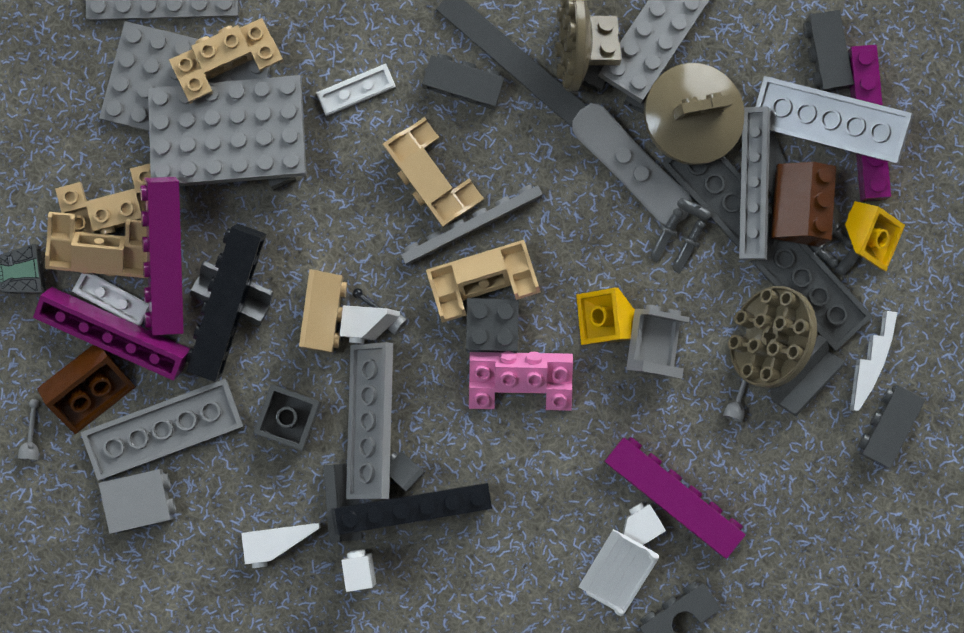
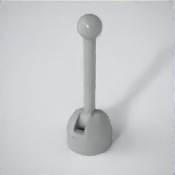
[723,380,747,422]
[18,399,39,461]

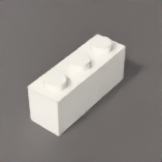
[341,549,376,592]

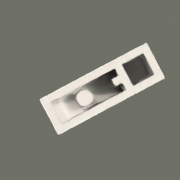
[241,523,321,568]

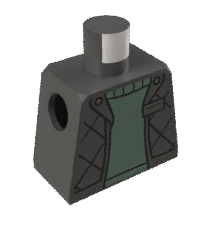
[0,244,46,294]

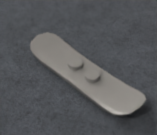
[572,103,692,225]

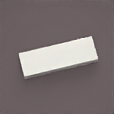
[316,64,396,117]
[72,273,149,326]

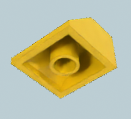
[845,201,905,271]
[576,288,635,345]

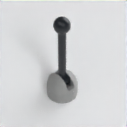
[353,288,408,335]

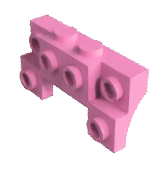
[469,351,573,411]

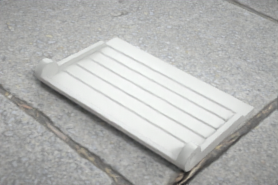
[579,529,659,616]

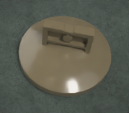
[555,0,622,92]
[644,63,744,165]
[728,286,817,388]

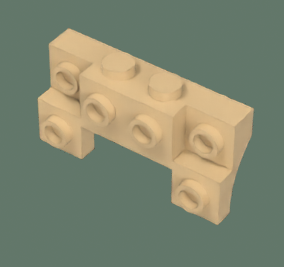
[169,18,283,104]
[383,117,484,228]
[55,163,151,235]
[45,212,148,278]
[426,240,541,323]

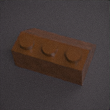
[771,162,836,247]
[37,345,136,434]

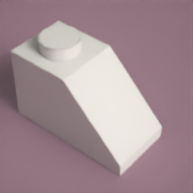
[340,305,400,344]
[622,502,666,545]

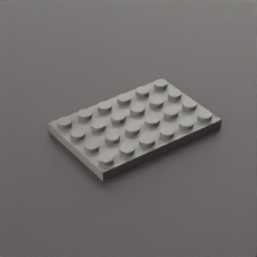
[99,21,271,131]
[148,75,306,187]

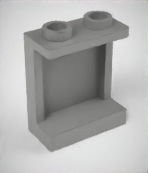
[626,305,690,379]
[98,469,176,534]

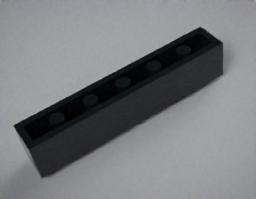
[186,223,266,382]
[331,483,492,535]

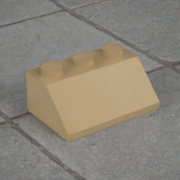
[299,269,347,353]

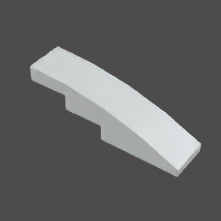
[850,311,897,411]

